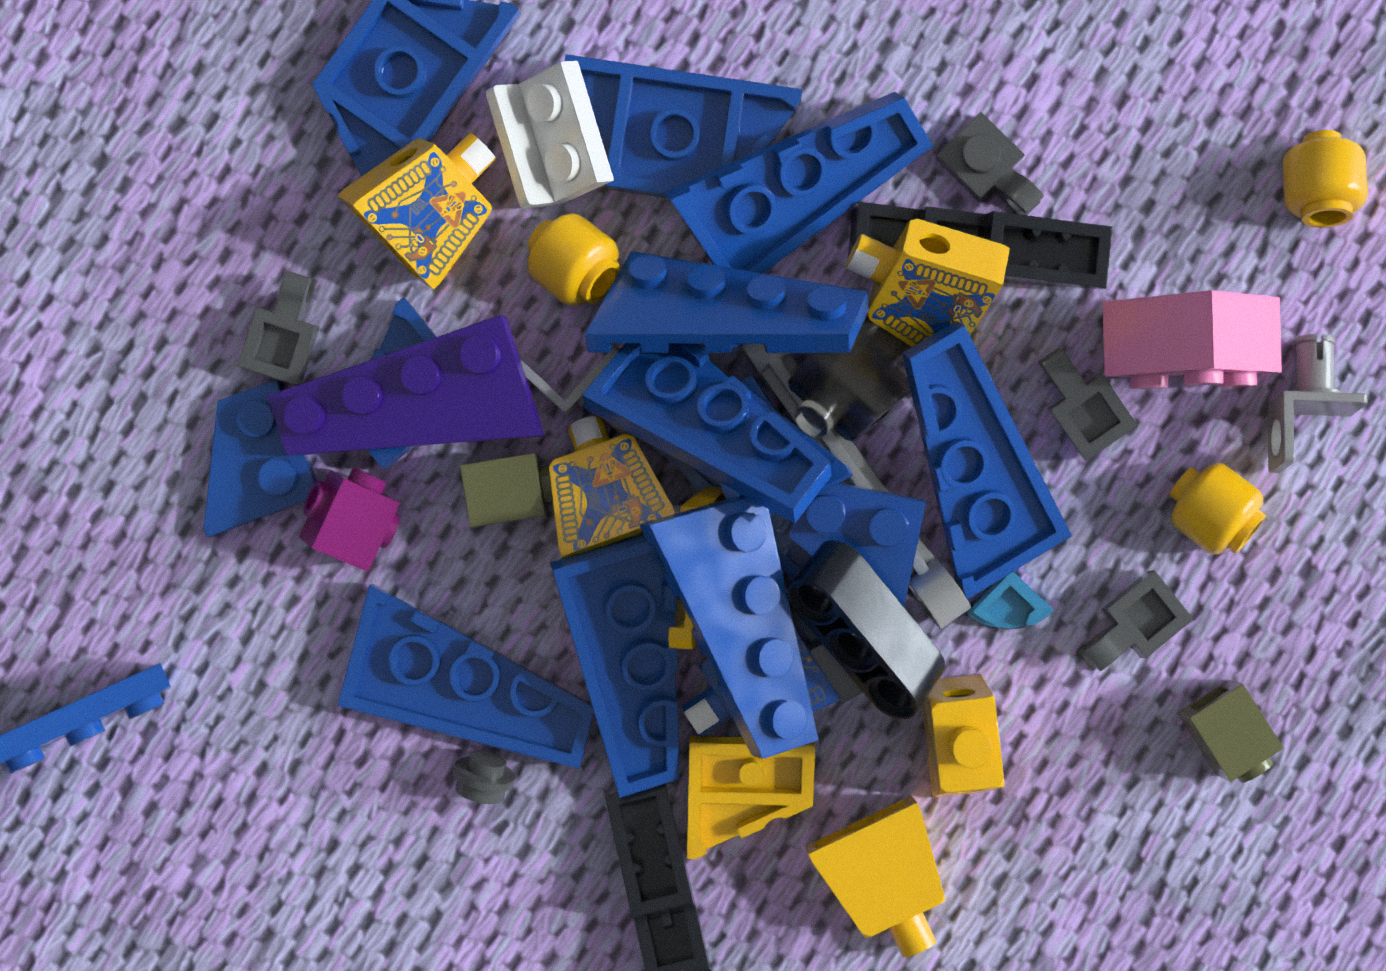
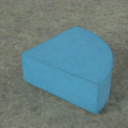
[965,572,1054,629]

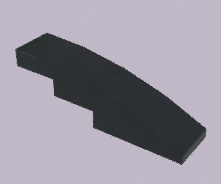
[848,201,1112,290]
[605,784,712,971]

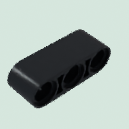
[787,540,946,720]

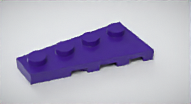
[268,315,545,456]

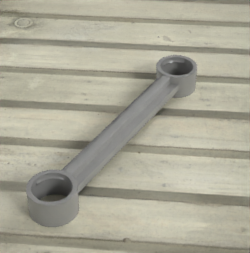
[739,344,971,629]

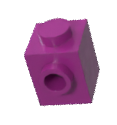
[299,467,400,572]

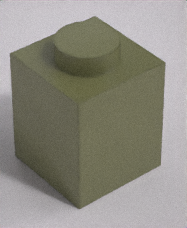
[460,453,553,528]
[1177,680,1284,783]

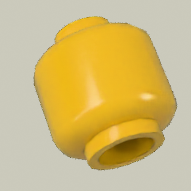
[1282,130,1368,228]
[527,213,621,307]
[1169,462,1267,555]

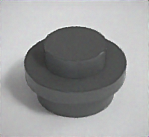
[453,751,516,804]

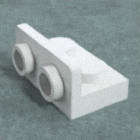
[486,61,614,209]

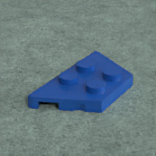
[312,0,521,176]
[564,54,803,198]

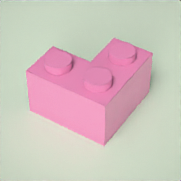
[1103,290,1282,389]

